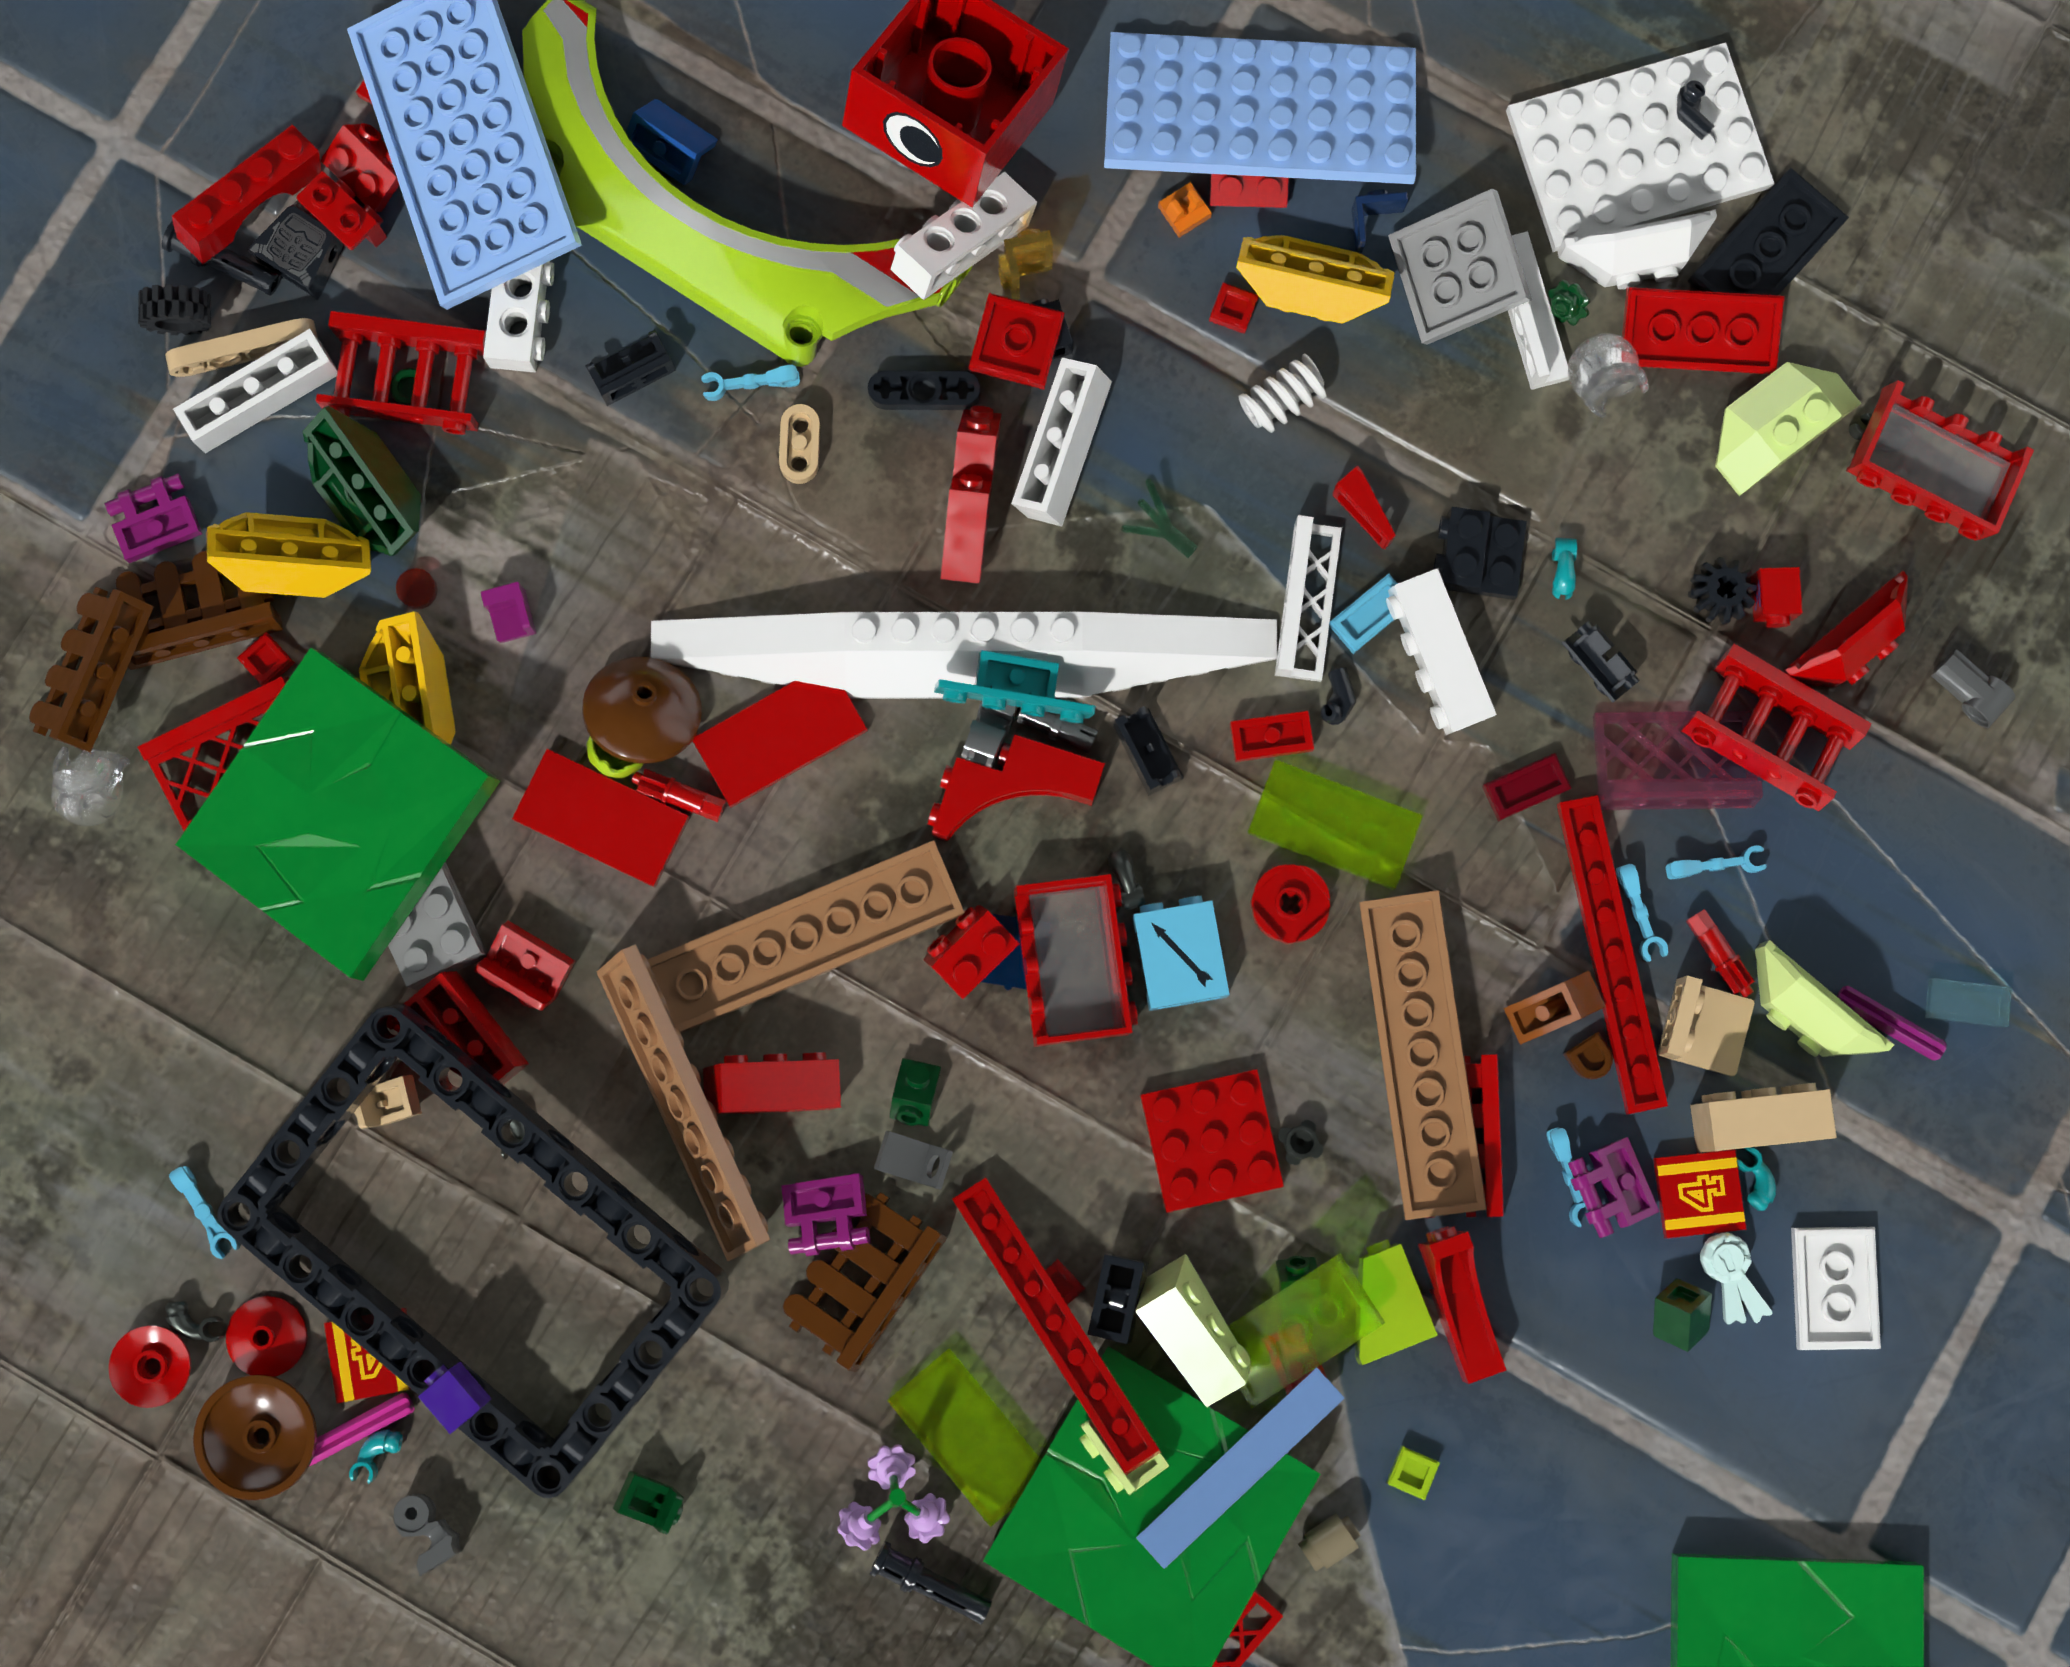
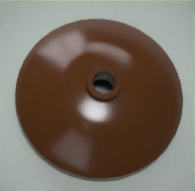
[582,657,702,764]
[193,1375,317,1500]

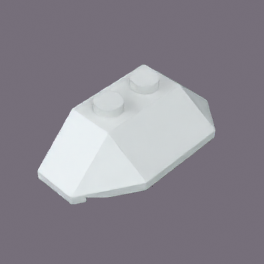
[1557,209,1717,289]

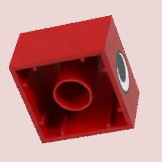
[842,0,1069,208]

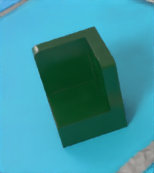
[1653,1278,1712,1352]

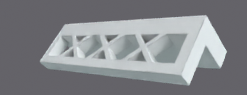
[1508,231,1571,390]
[1275,515,1342,682]

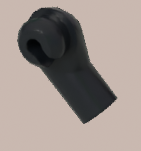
[1677,80,1715,140]
[1320,667,1356,725]

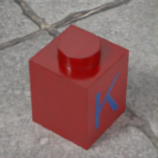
[1751,567,1803,628]

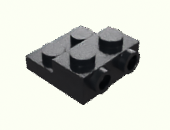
[1433,507,1527,600]

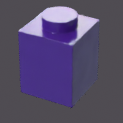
[418,1362,492,1434]

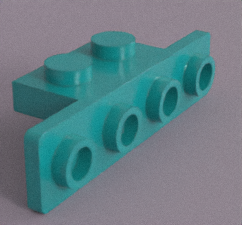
[934,650,1096,723]

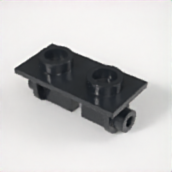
[1562,621,1640,703]

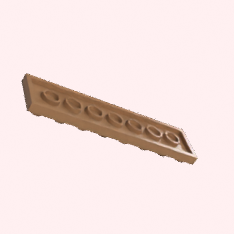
[647,840,965,1033]
[1359,890,1487,1220]
[597,944,770,1261]

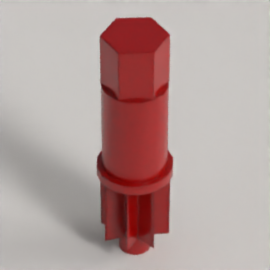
[632,769,726,822]
[1686,909,1755,998]

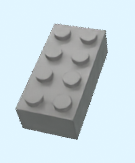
[388,862,488,990]

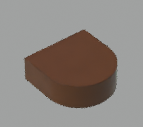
[1563,1032,1613,1080]

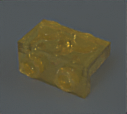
[998,229,1053,299]

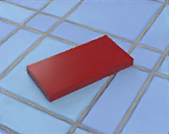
[1619,287,1784,374]
[693,681,868,808]
[512,749,690,888]

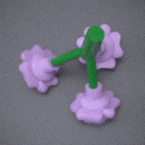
[838,1444,951,1551]

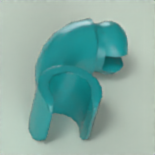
[1552,538,1577,600]
[1737,1148,1776,1211]
[349,1429,403,1484]

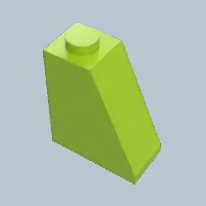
[1355,1239,1438,1365]

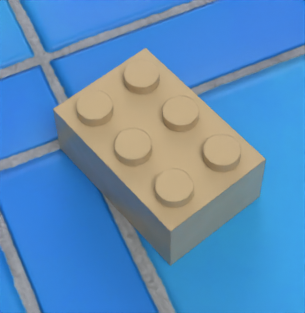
[1690,1083,1837,1153]

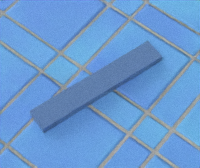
[1136,1367,1345,1569]

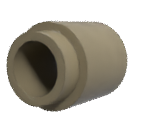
[1298,1513,1361,1572]

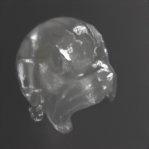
[1568,333,1649,418]
[51,747,130,826]

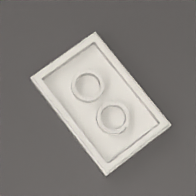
[1791,1227,1881,1350]

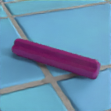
[1836,986,1947,1061]

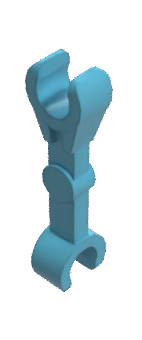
[701,365,800,401]
[1665,845,1767,880]
[1615,864,1668,962]
[1546,1127,1586,1227]
[169,1166,240,1259]

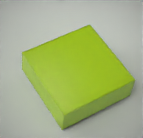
[1386,1445,1440,1500]

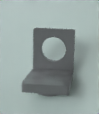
[874,1131,953,1190]

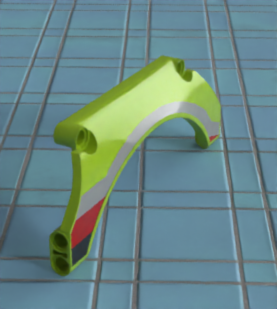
[522,0,973,367]

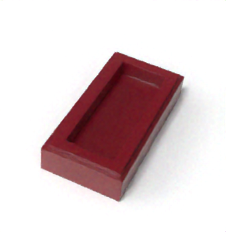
[1482,753,1572,822]

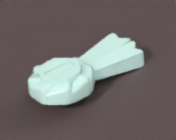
[1700,1232,1772,1324]

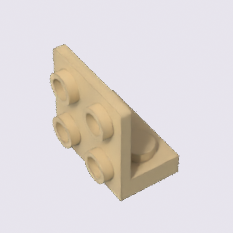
[1657,975,1755,1076]

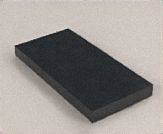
[1688,168,1849,296]

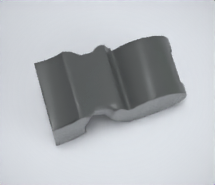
[961,701,1018,768]
[393,1494,462,1576]

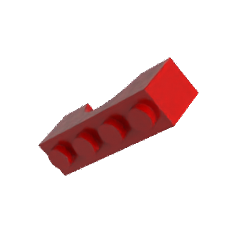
[172,124,322,264]

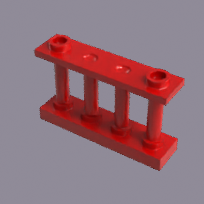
[316,311,486,435]
[1681,643,1872,812]

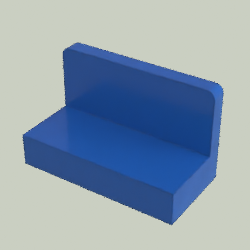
[626,99,718,185]

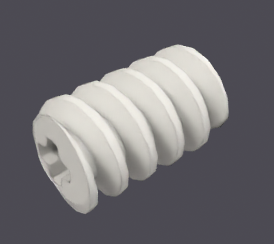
[1239,353,1327,433]

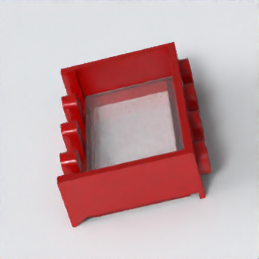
[1846,380,2034,540]
[1013,874,1138,1047]

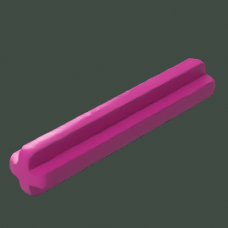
[310,1393,415,1466]

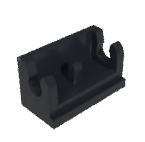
[585,329,676,406]
[1113,706,1184,796]

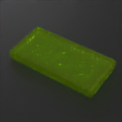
[1247,759,1423,890]
[1228,1253,1386,1408]
[887,1347,1042,1527]

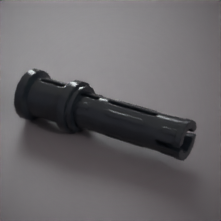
[162,220,281,296]
[869,1541,992,1625]

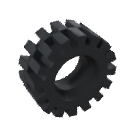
[138,284,211,335]

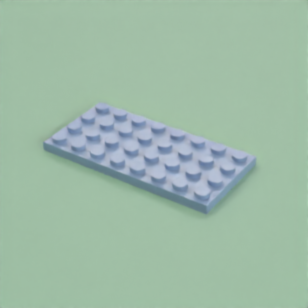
[347,0,582,310]
[1104,32,1416,184]

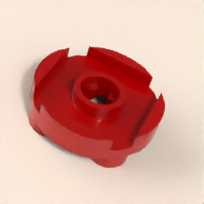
[1250,864,1330,944]

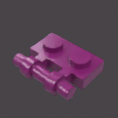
[104,473,203,563]
[1568,1137,1660,1238]
[781,1173,870,1256]

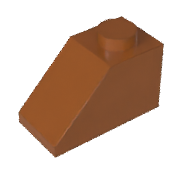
[1503,971,1606,1045]

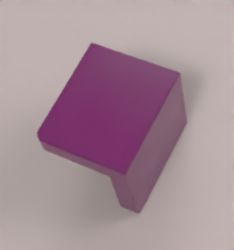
[480,581,537,643]

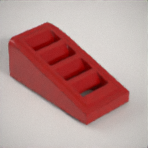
[1332,465,1396,549]

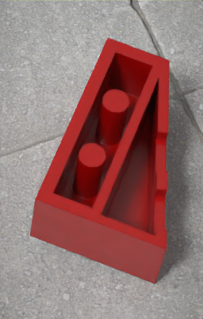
[387,971,529,1085]
[703,1052,841,1114]

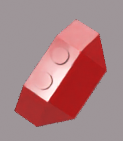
[1783,571,1908,687]

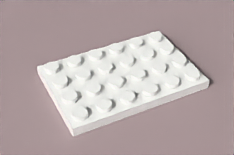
[1506,42,1774,252]

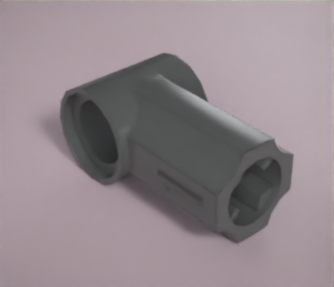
[1931,649,2016,728]

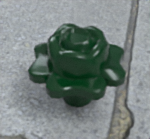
[1548,280,1590,326]

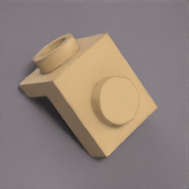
[354,1075,422,1129]

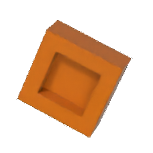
[1158,182,1212,238]

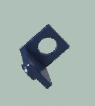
[1351,189,1408,253]

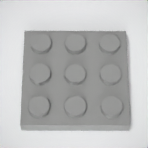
[1388,189,1532,345]

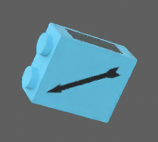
[1132,896,1230,1011]

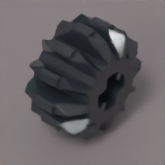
[1688,557,1758,625]

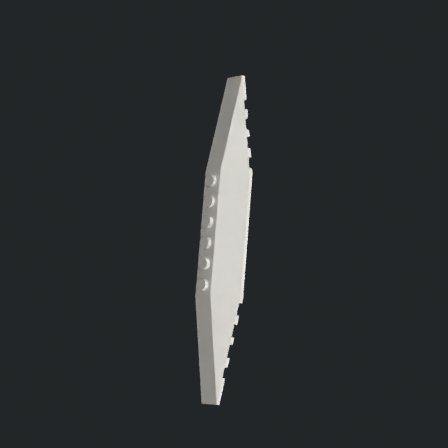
[651,612,1277,699]

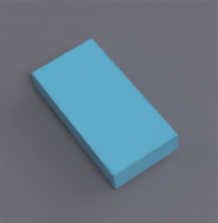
[1329,574,1398,654]

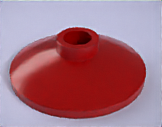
[226,1296,307,1377]
[108,1325,191,1408]

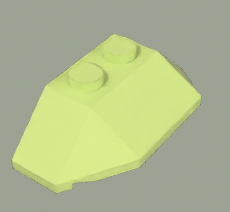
[1715,362,1862,496]
[1755,940,1894,1057]

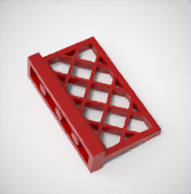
[137,676,289,831]

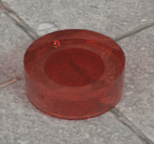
[396,568,438,609]

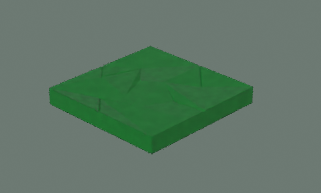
[175,648,500,981]
[983,1346,1321,1667]
[1671,1553,1924,1667]

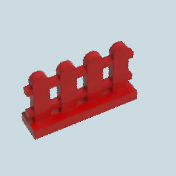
[1427,1054,1504,1218]

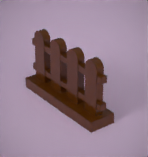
[110,551,283,670]
[29,587,154,753]
[783,1192,947,1372]

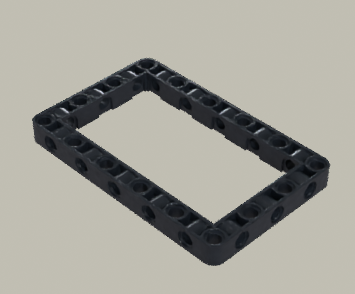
[217,1003,729,1498]

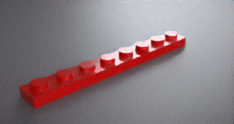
[1557,795,1668,1115]
[952,1177,1161,1475]

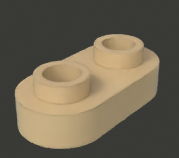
[779,404,821,484]

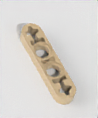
[165,318,318,377]

